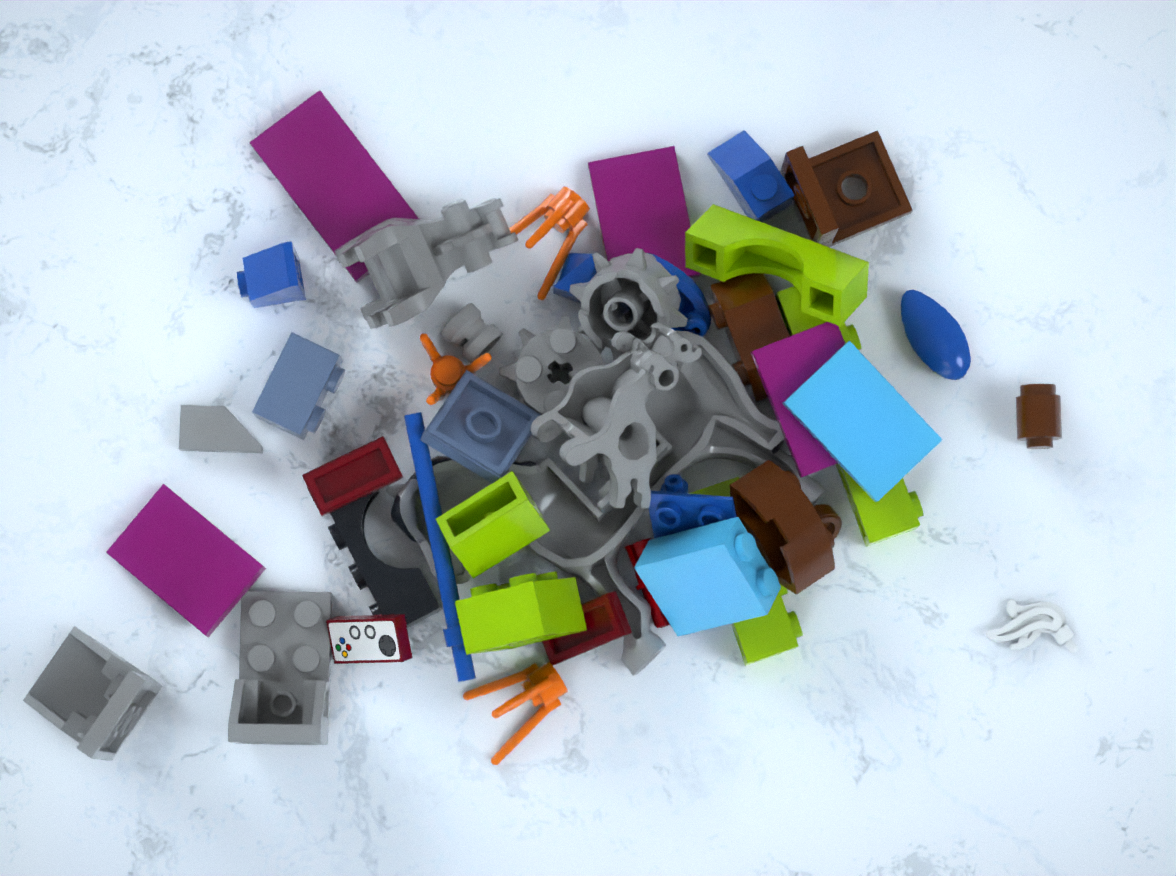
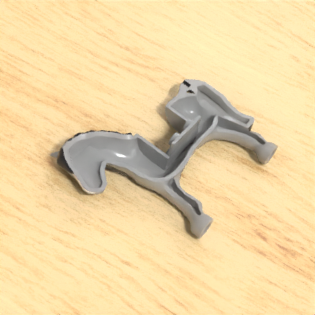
[386,331,827,676]

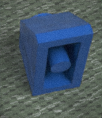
[707,130,795,222]
[237,241,306,308]

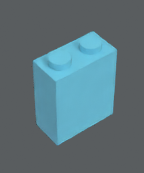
[634,517,781,637]

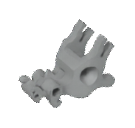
[334,198,518,329]
[531,322,702,508]

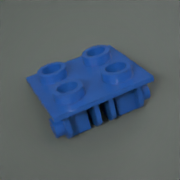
[648,474,736,539]

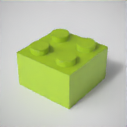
[455,571,587,655]

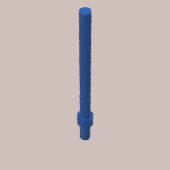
[404,412,476,682]

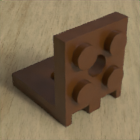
[780,130,913,247]

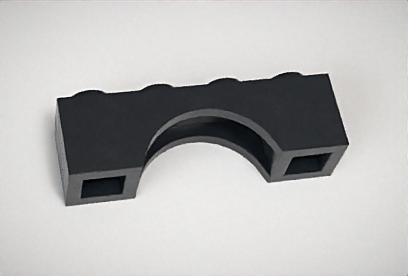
[307,487,441,628]

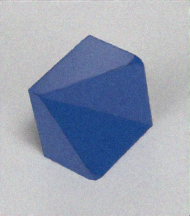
[553,253,597,303]

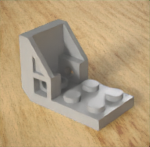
[228,591,332,745]
[23,626,163,761]

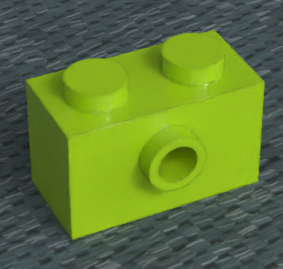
[436,471,550,579]

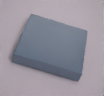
[421,370,541,483]

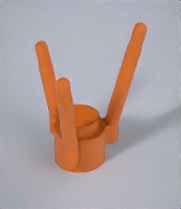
[509,186,590,300]
[420,333,492,405]
[463,662,568,765]

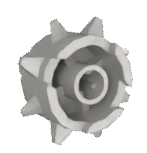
[569,248,688,360]
[499,316,605,438]

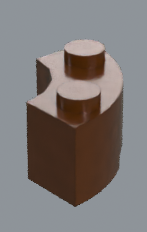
[708,273,790,402]
[730,460,835,595]

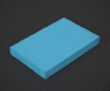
[782,341,942,502]

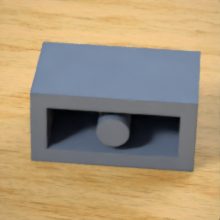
[252,332,346,440]

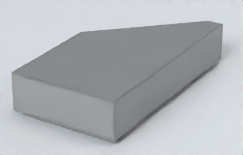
[179,405,263,454]

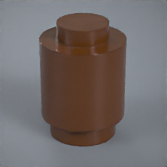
[1016,384,1062,449]

